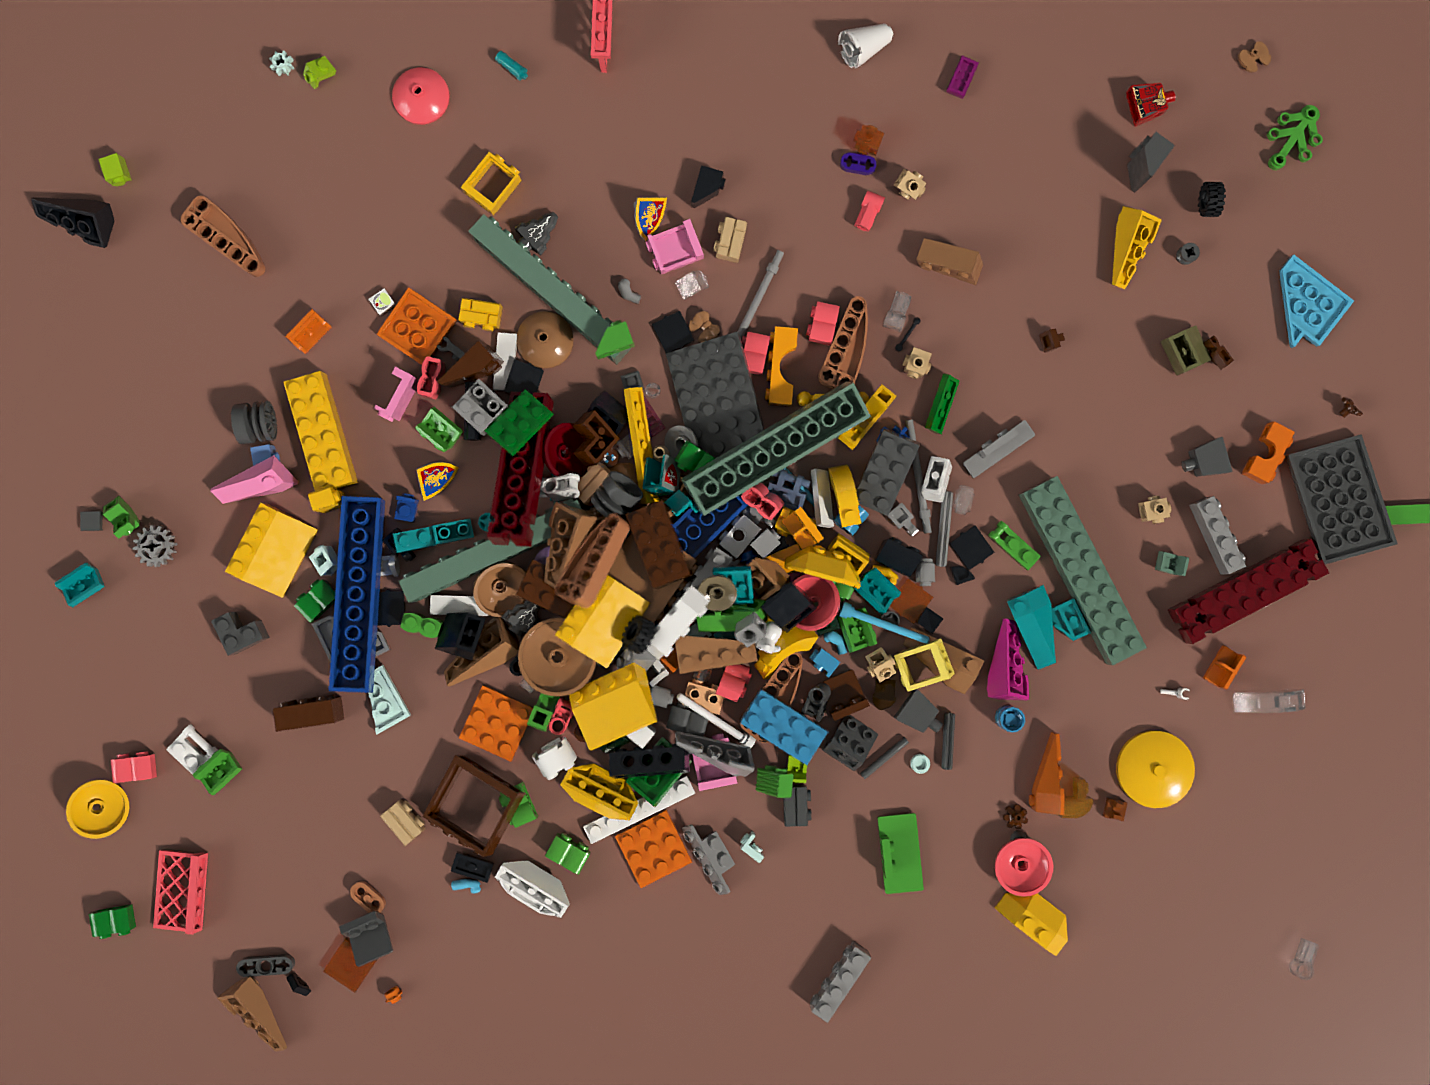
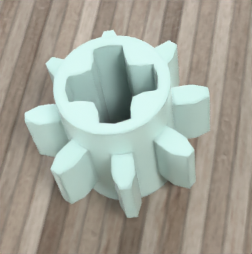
[269,51,294,76]

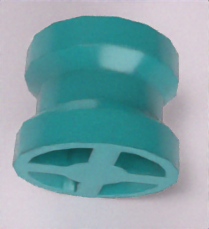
[478,513,494,532]

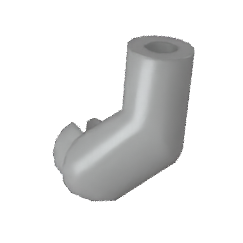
[618,278,641,304]

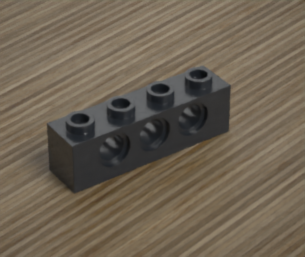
[609,744,690,779]

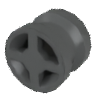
[1176,243,1200,265]

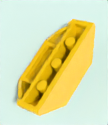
[784,545,861,589]
[560,764,639,820]
[995,892,1068,956]

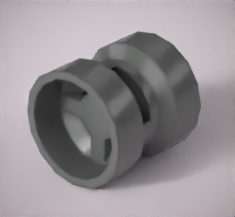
[879,611,900,630]

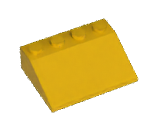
[225,503,318,598]
[555,574,651,668]
[569,662,657,750]

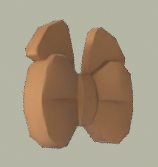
[1238,41,1271,73]
[689,311,720,342]

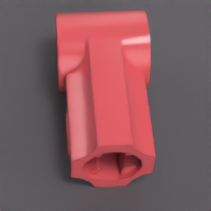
[854,190,885,232]

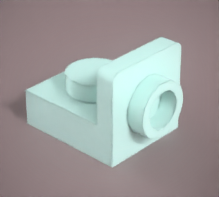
[740,831,764,863]

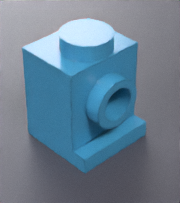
[809,648,840,677]

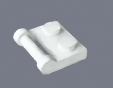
[166,724,218,774]

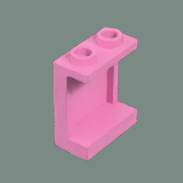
[645,219,704,275]
[374,367,419,422]
[692,733,737,791]

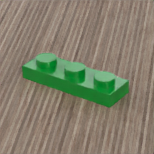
[925,374,960,435]

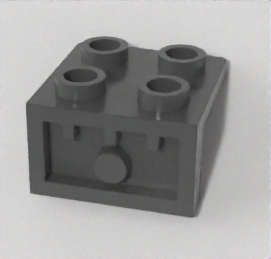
[823,715,878,771]
[339,911,393,967]

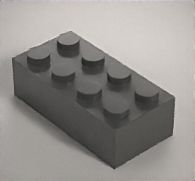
[856,428,920,516]

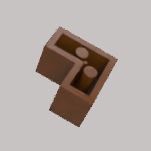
[573,410,620,467]

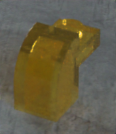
[1058,777,1093,818]

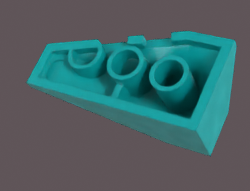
[1007,585,1056,670]

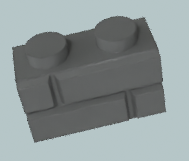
[783,784,811,827]

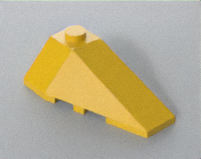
[1112,206,1161,289]

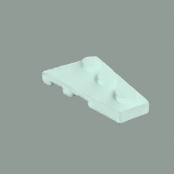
[368,665,411,735]

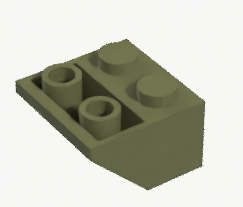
[1161,325,1212,376]

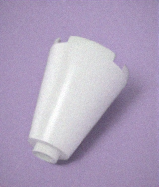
[838,24,893,68]

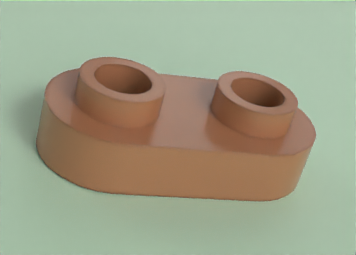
[350,881,386,913]

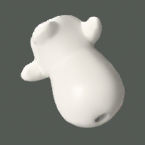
[755,621,782,654]

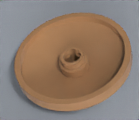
[518,618,596,697]

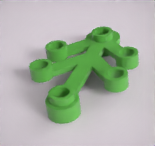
[1267,105,1323,170]

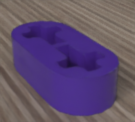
[840,153,877,175]

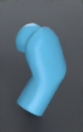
[823,631,848,655]
[451,879,481,894]

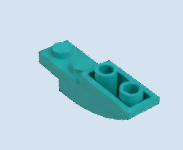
[392,519,474,553]

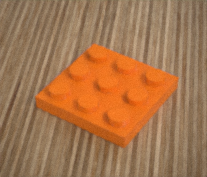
[376,287,457,365]
[459,685,533,762]
[615,809,692,888]

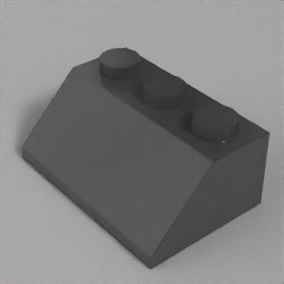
[1127,132,1175,193]

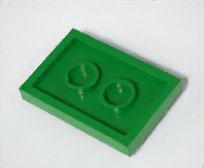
[484,390,553,456]
[626,737,692,807]

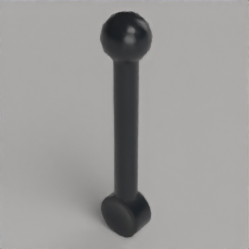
[895,317,921,352]

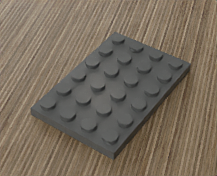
[666,332,765,458]
[1286,434,1398,564]

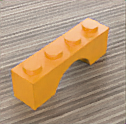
[765,326,798,407]

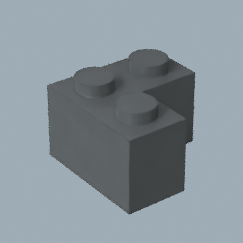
[211,612,270,656]

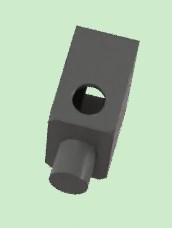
[1181,437,1233,477]
[893,689,943,733]

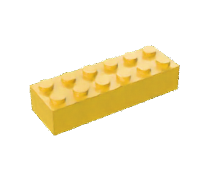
[283,371,358,491]

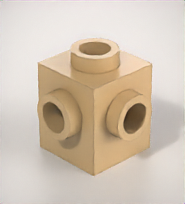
[894,169,926,200]
[902,347,932,379]
[1138,495,1171,524]
[865,647,896,682]

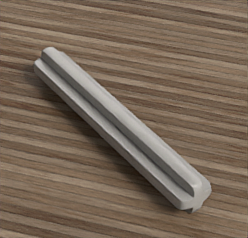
[936,491,953,567]

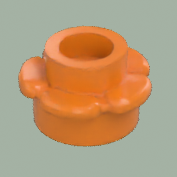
[384,986,403,1004]

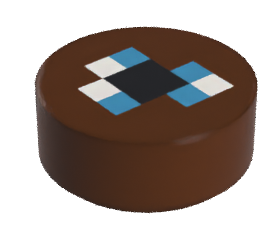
[600,448,619,468]

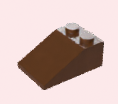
[437,341,504,388]

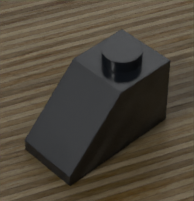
[691,165,726,208]

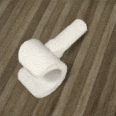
[1160,687,1190,700]

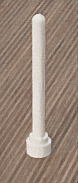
[677,693,756,748]

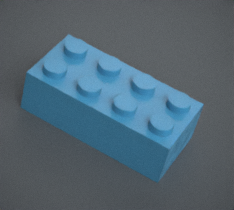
[740,688,828,765]

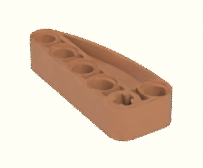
[181,196,265,277]
[818,296,868,390]
[555,513,630,608]
[740,652,803,743]

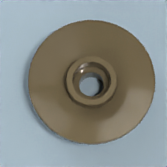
[698,575,737,611]

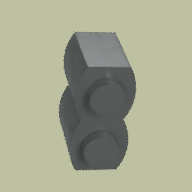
[666,702,708,737]

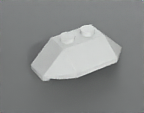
[495,860,570,918]

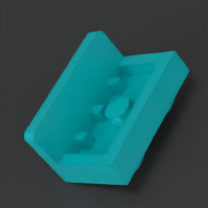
[54,563,105,608]
[854,567,901,615]

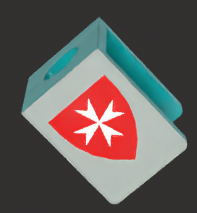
[642,454,681,496]

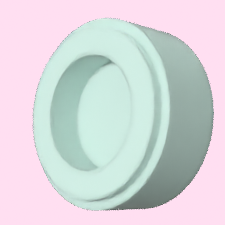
[910,754,930,774]

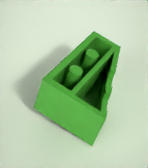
[697,599,767,632]

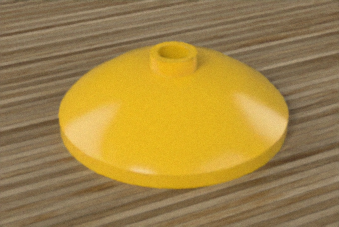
[66,780,129,839]

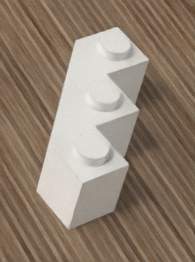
[647,585,710,660]

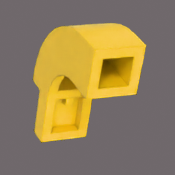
[838,384,897,450]
[828,464,861,527]
[754,626,819,679]

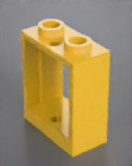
[461,152,522,216]

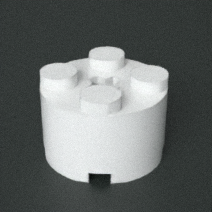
[532,736,577,780]

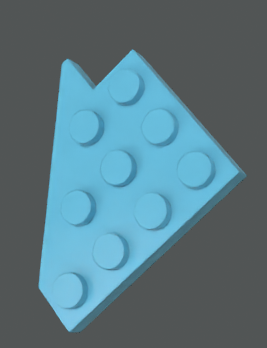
[1279,254,1354,348]

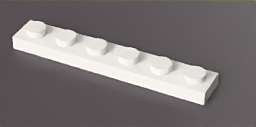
[583,775,695,844]

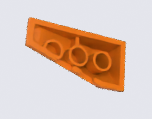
[1029,732,1064,815]

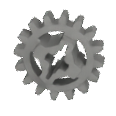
[133,525,178,567]

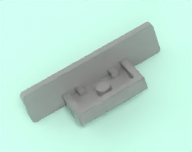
[963,420,1035,478]
[681,824,735,895]

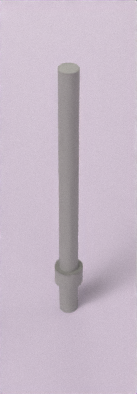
[738,250,784,341]
[905,420,932,534]

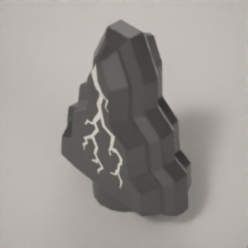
[514,212,559,256]
[502,600,541,637]

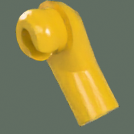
[873,565,898,585]

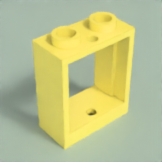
[894,638,955,691]

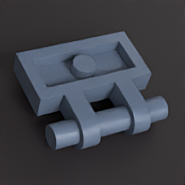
[768,469,811,511]

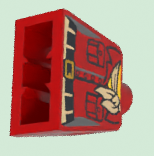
[1125,83,1176,126]

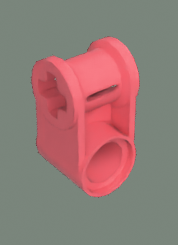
[549,696,574,735]

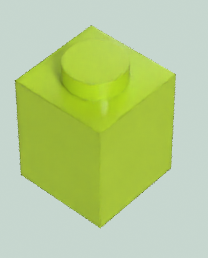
[99,153,131,186]

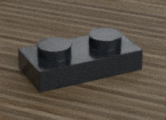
[451,852,494,883]

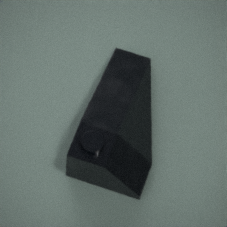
[31,197,115,248]

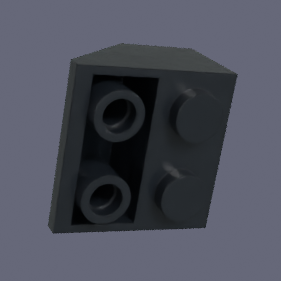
[874,537,923,577]
[761,582,817,633]
[435,612,486,661]

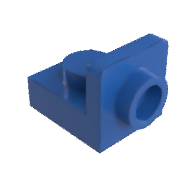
[394,493,419,523]

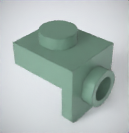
[1155,551,1189,576]

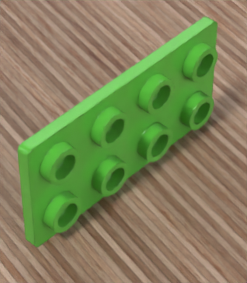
[877,813,924,894]

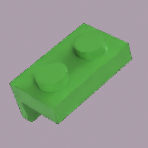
[415,407,463,452]
[837,607,877,653]
[193,749,242,795]

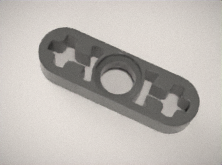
[236,954,295,977]

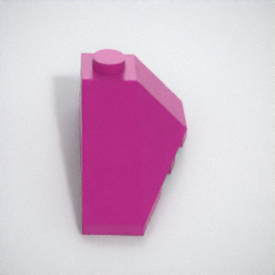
[987,619,1029,701]

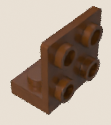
[820,669,870,721]

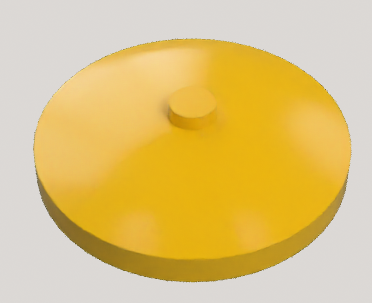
[1116,730,1195,808]

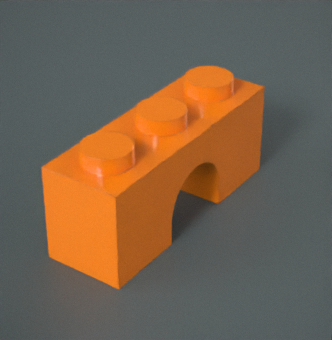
[1241,421,1295,484]

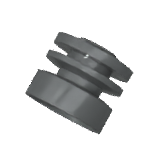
[231,400,277,445]
[591,471,643,520]

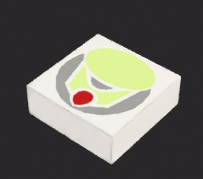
[369,289,396,316]

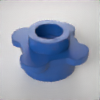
[740,550,760,565]

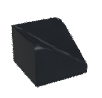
[915,607,943,634]

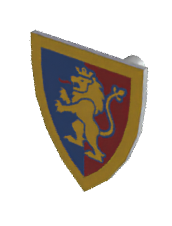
[633,197,667,241]
[416,462,459,501]

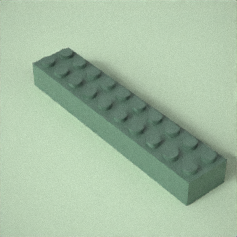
[468,214,631,365]
[681,381,871,515]
[1019,476,1147,666]
[399,498,584,602]

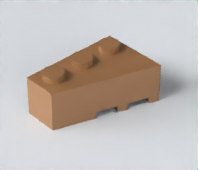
[916,238,983,285]

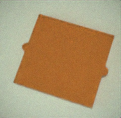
[890,579,933,624]

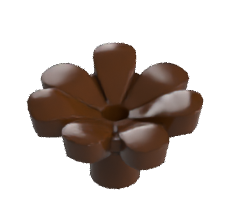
[1339,397,1363,418]
[1003,804,1028,829]

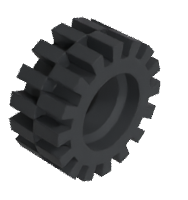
[1198,182,1226,217]
[621,615,656,654]

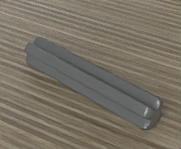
[941,712,955,770]

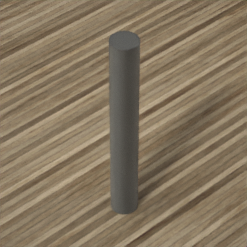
[860,737,909,779]

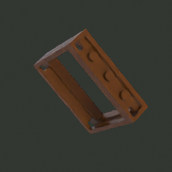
[422,755,525,857]

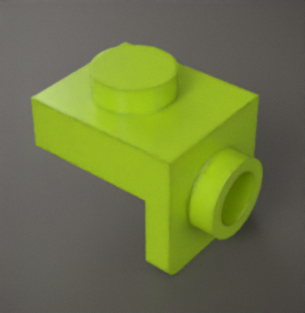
[303,56,336,89]
[787,754,807,783]

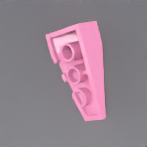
[210,455,298,504]

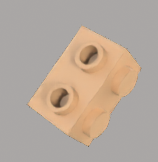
[682,679,724,715]

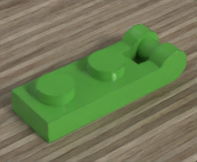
[988,521,1041,571]

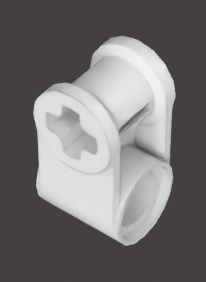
[541,473,580,501]

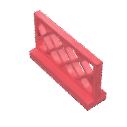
[591,0,613,73]
[153,850,208,934]

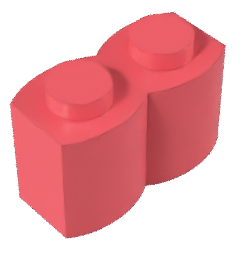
[806,301,840,346]
[742,332,770,376]
[417,356,446,400]
[741,482,785,520]
[715,664,752,702]
[111,751,157,783]

